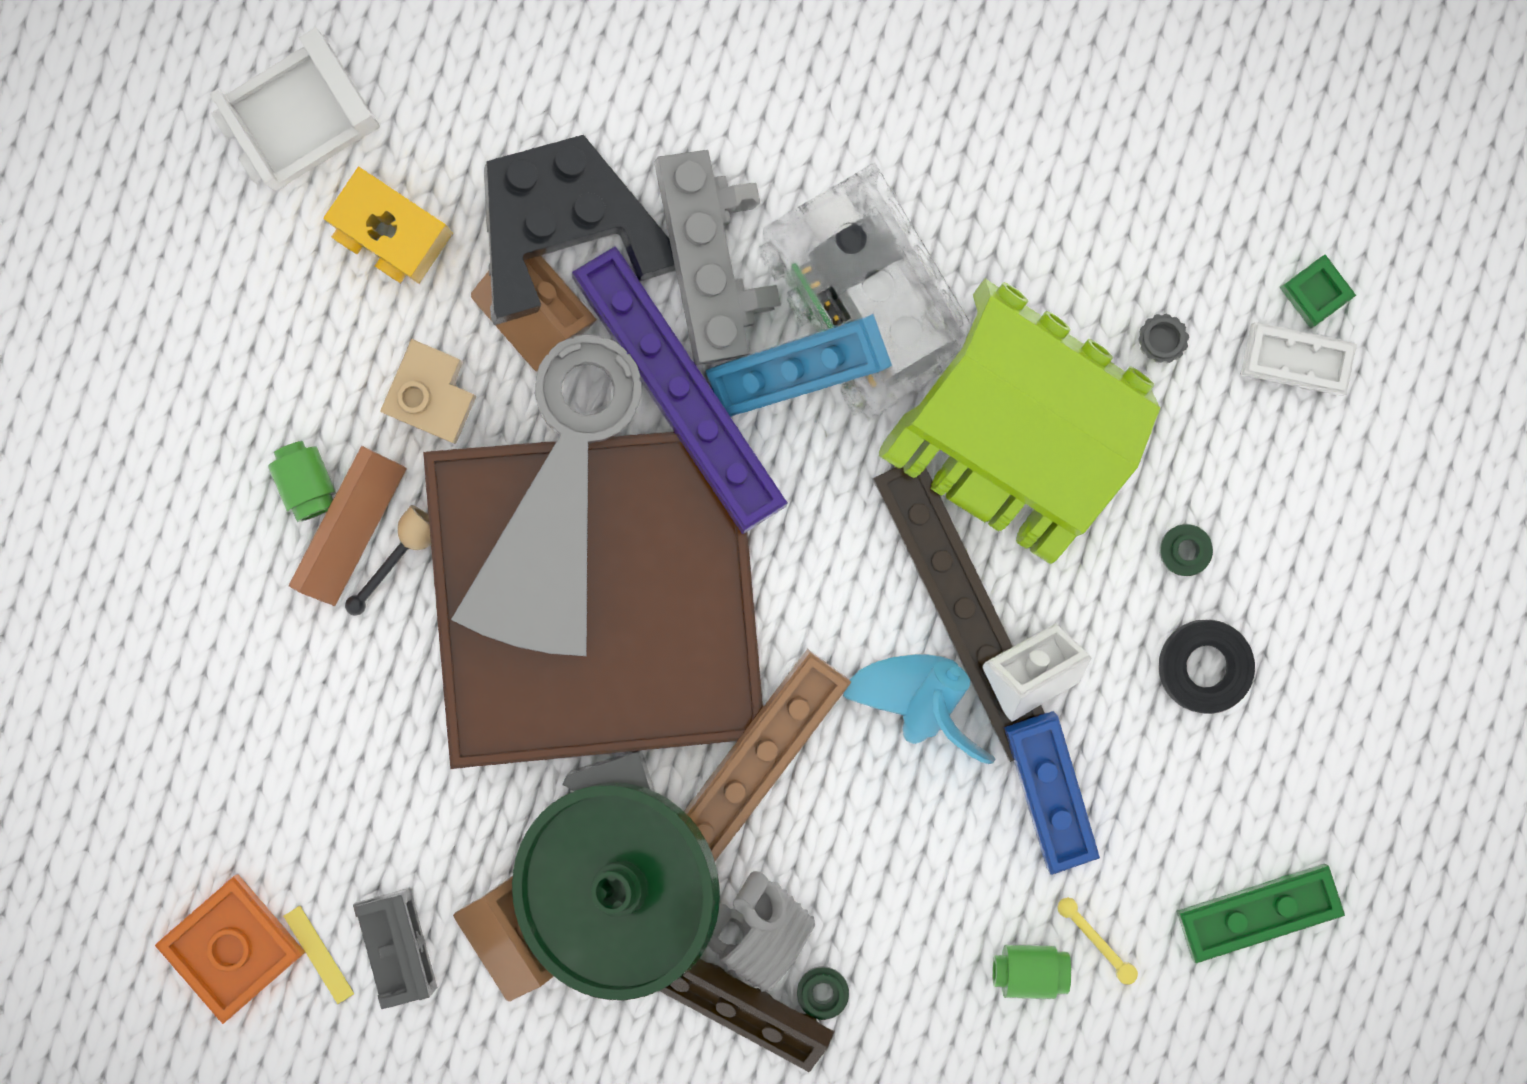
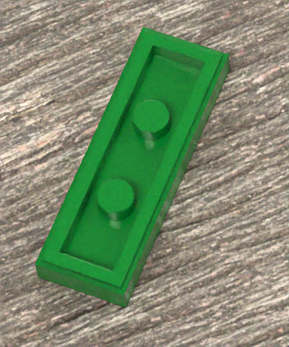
[1176,863,1345,964]

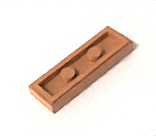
[288,446,407,606]

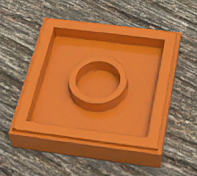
[155,874,305,1024]

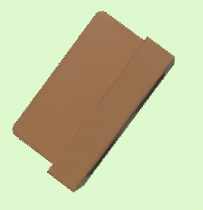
[471,256,597,372]
[453,876,554,1002]

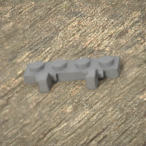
[654,149,781,365]

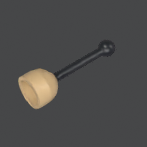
[345,505,431,616]

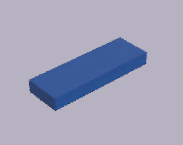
[1004,711,1100,875]

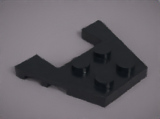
[484,134,676,325]

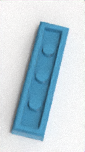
[705,314,892,417]

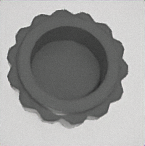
[1138,314,1190,364]

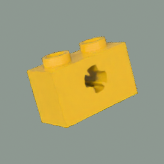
[323,166,453,284]

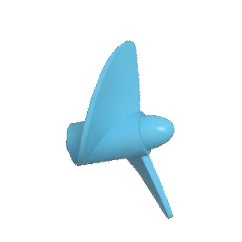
[843,654,996,764]

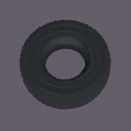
[1159,620,1255,714]

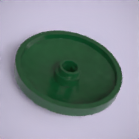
[512,783,720,1001]

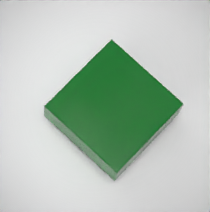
[1279,254,1357,329]

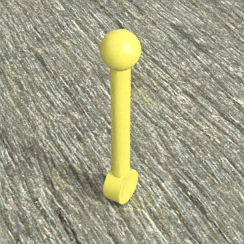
[1057,897,1138,985]

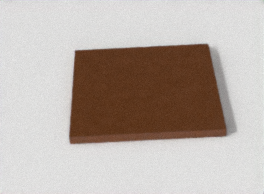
[423,426,763,769]

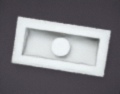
[983,623,1092,721]

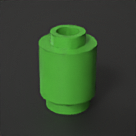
[268,441,336,523]
[992,945,1071,999]

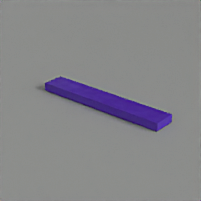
[572,246,788,534]

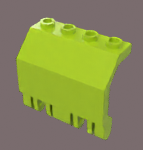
[879,278,1160,564]

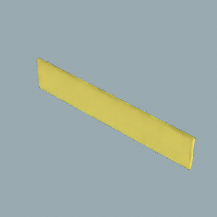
[283,906,354,1004]

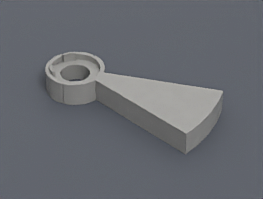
[451,334,642,656]

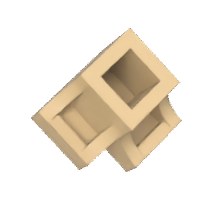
[380,339,477,444]

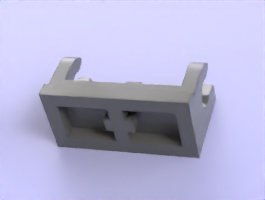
[353,887,438,1009]

